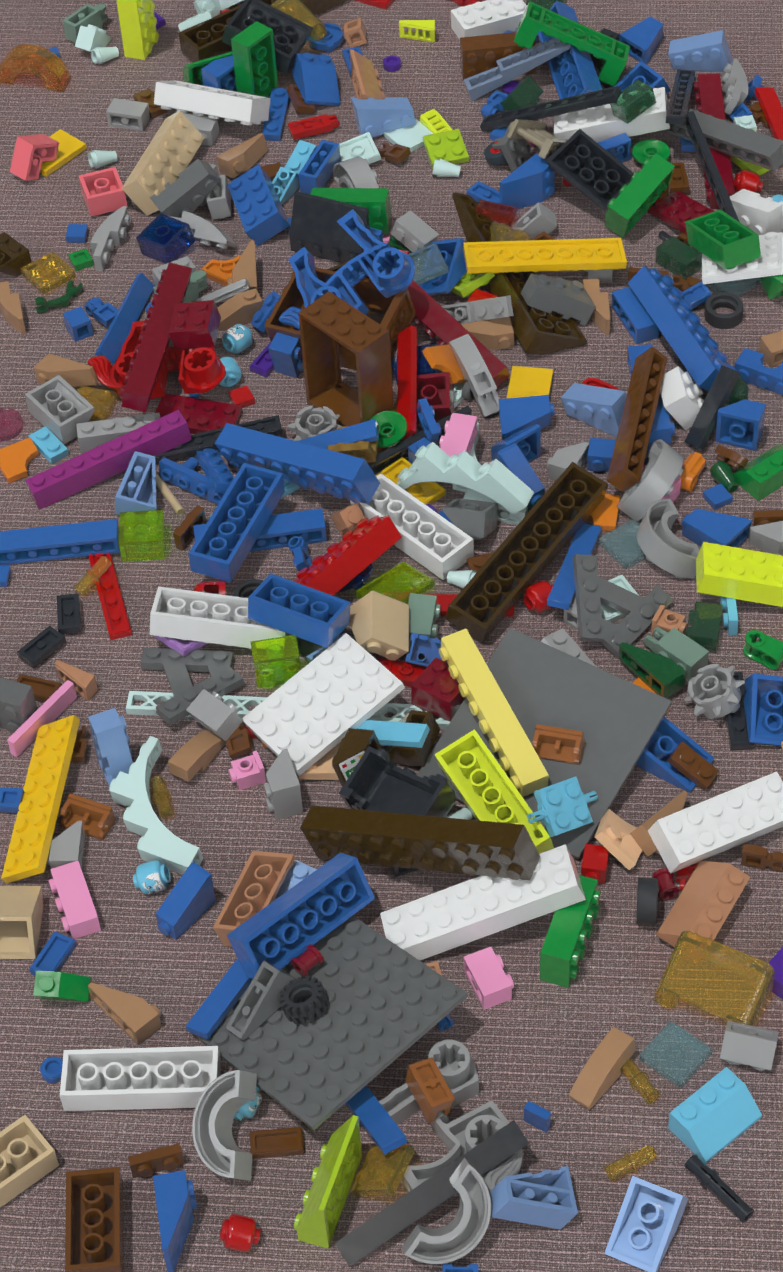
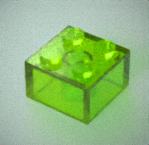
[119,510,166,562]
[250,635,301,689]

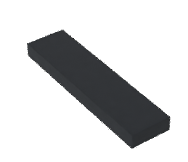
[684,365,740,450]
[725,672,754,751]

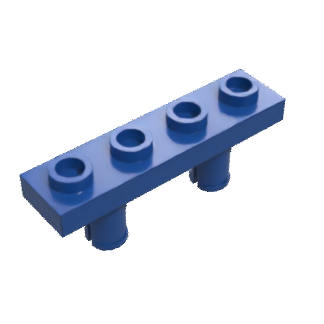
[159,457,225,505]

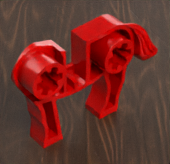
[87,320,226,400]

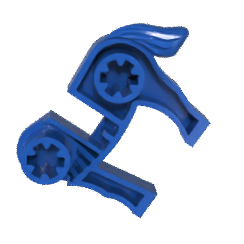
[279,209,415,330]

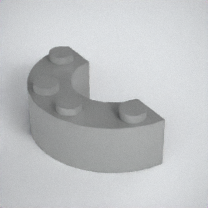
[333,156,379,188]
[617,439,683,522]
[636,499,700,579]
[192,1070,257,1181]
[402,1157,491,1264]

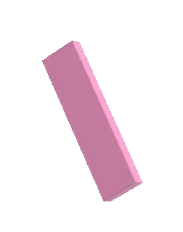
[7,680,77,757]

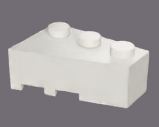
[730,189,783,235]

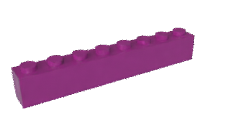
[25,410,192,510]

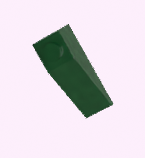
[619,642,686,698]

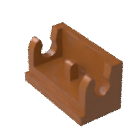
[532,724,585,765]
[60,793,115,841]
[406,1057,455,1123]

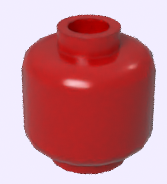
[733,170,763,193]
[523,581,553,613]
[219,1214,261,1253]

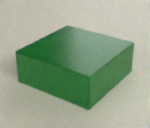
[68,248,94,271]

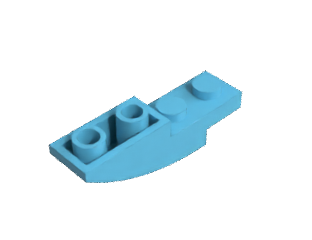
[272,140,317,205]

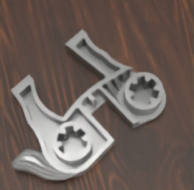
[379,1040,523,1192]

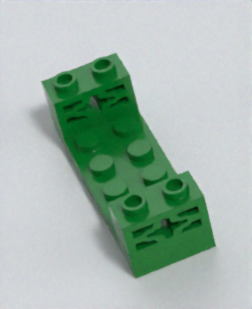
[513,1,630,86]

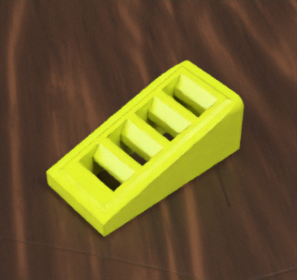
[399,20,435,42]
[420,109,452,134]

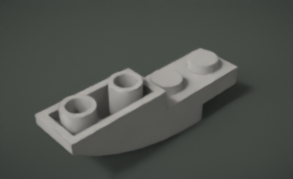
[721,58,748,115]
[90,206,131,271]
[163,211,236,250]
[442,295,514,324]
[449,334,499,418]

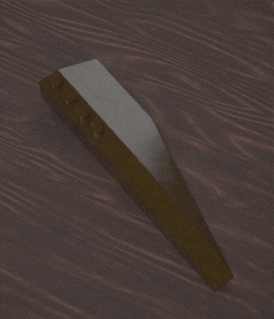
[452,192,587,355]

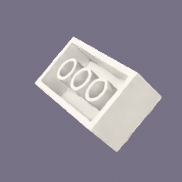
[451,0,527,40]

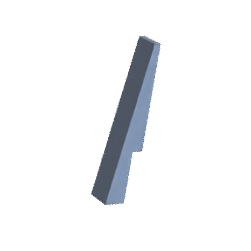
[464,38,571,101]

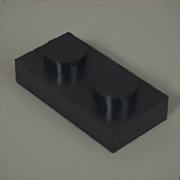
[57,593,81,634]
[17,626,66,669]

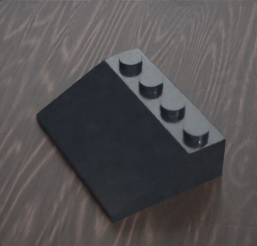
[222,0,313,74]
[545,129,634,212]
[289,191,370,263]

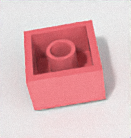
[79,167,128,217]

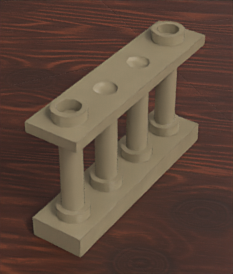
[507,119,568,159]

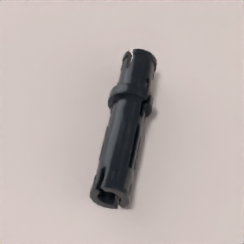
[684,1154,754,1223]

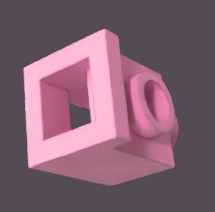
[228,751,266,790]

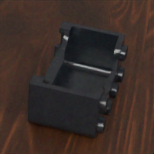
[339,746,457,818]

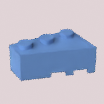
[668,30,733,72]
[351,98,416,138]
[561,383,627,437]
[114,451,156,525]
[88,708,133,787]
[489,1166,578,1230]

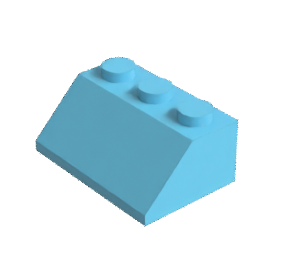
[668,1067,762,1164]

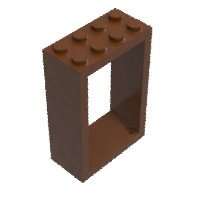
[265,267,416,371]
[298,291,394,427]

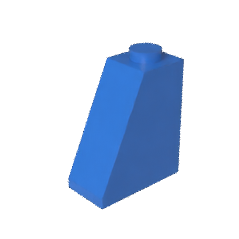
[619,16,663,64]
[498,395,555,440]
[497,443,545,511]
[682,508,752,548]
[156,862,216,940]

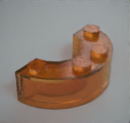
[0,44,71,92]

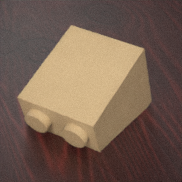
[349,590,409,661]
[0,886,43,959]

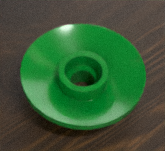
[632,139,670,164]
[369,411,407,447]

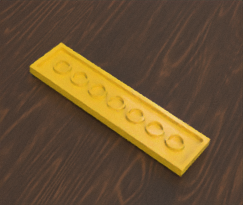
[463,238,627,274]
[1,715,80,884]

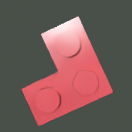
[10,134,59,181]

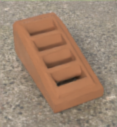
[55,660,98,701]

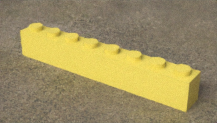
[439,629,549,797]

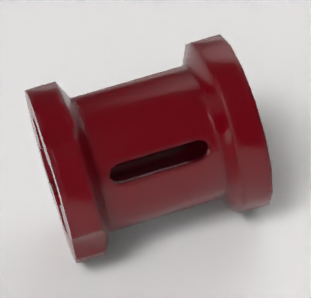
[652,868,680,901]
[290,944,324,978]

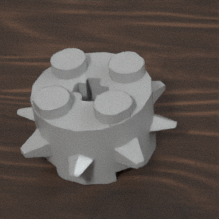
[287,405,342,441]
[684,664,745,719]

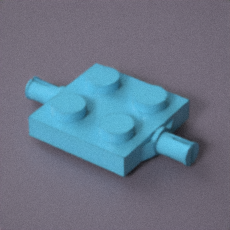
[527,777,598,837]

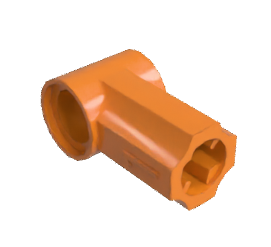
[679,452,706,492]

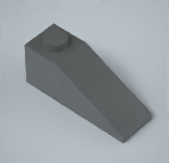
[226,961,298,1040]

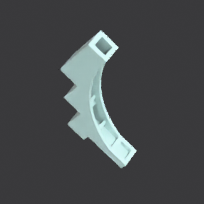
[397,442,534,515]
[109,736,203,875]

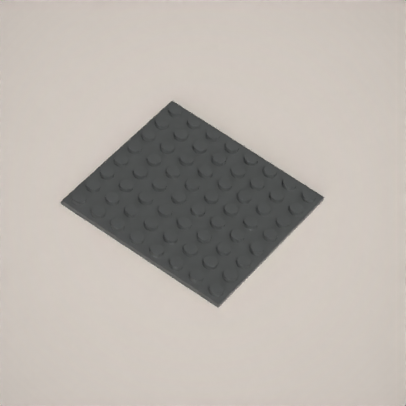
[417,628,672,859]
[192,916,468,1130]

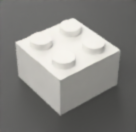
[660,366,704,430]

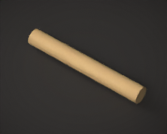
[156,472,185,515]

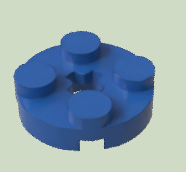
[308,23,343,53]

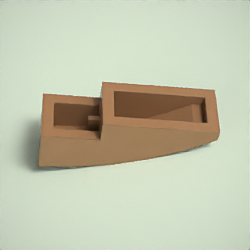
[583,279,610,335]
[0,281,26,334]
[168,729,226,782]
[569,1027,636,1110]

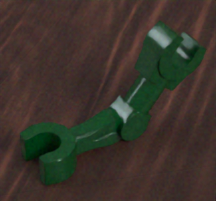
[35,280,83,314]

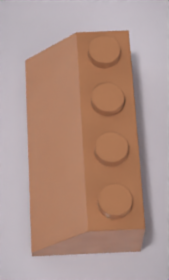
[350,50,385,100]
[213,851,296,947]
[656,861,750,962]

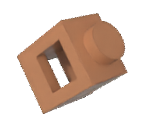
[344,18,367,48]
[331,503,365,535]
[651,605,688,635]

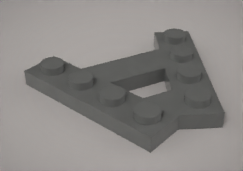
[573,554,673,658]
[140,648,244,725]

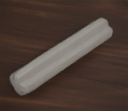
[196,278,250,304]

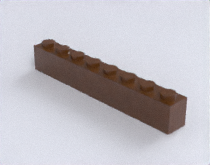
[607,347,668,492]

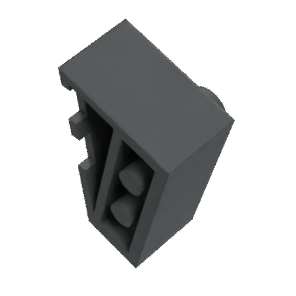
[150,159,221,218]
[521,274,596,326]

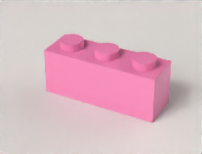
[439,413,478,457]
[48,861,101,939]

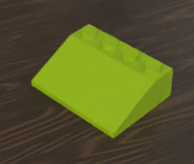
[294,1115,362,1249]

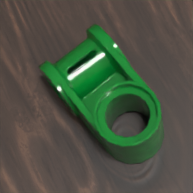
[743,630,783,670]

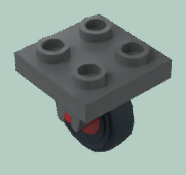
[484,122,532,172]

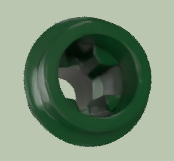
[710,461,739,493]

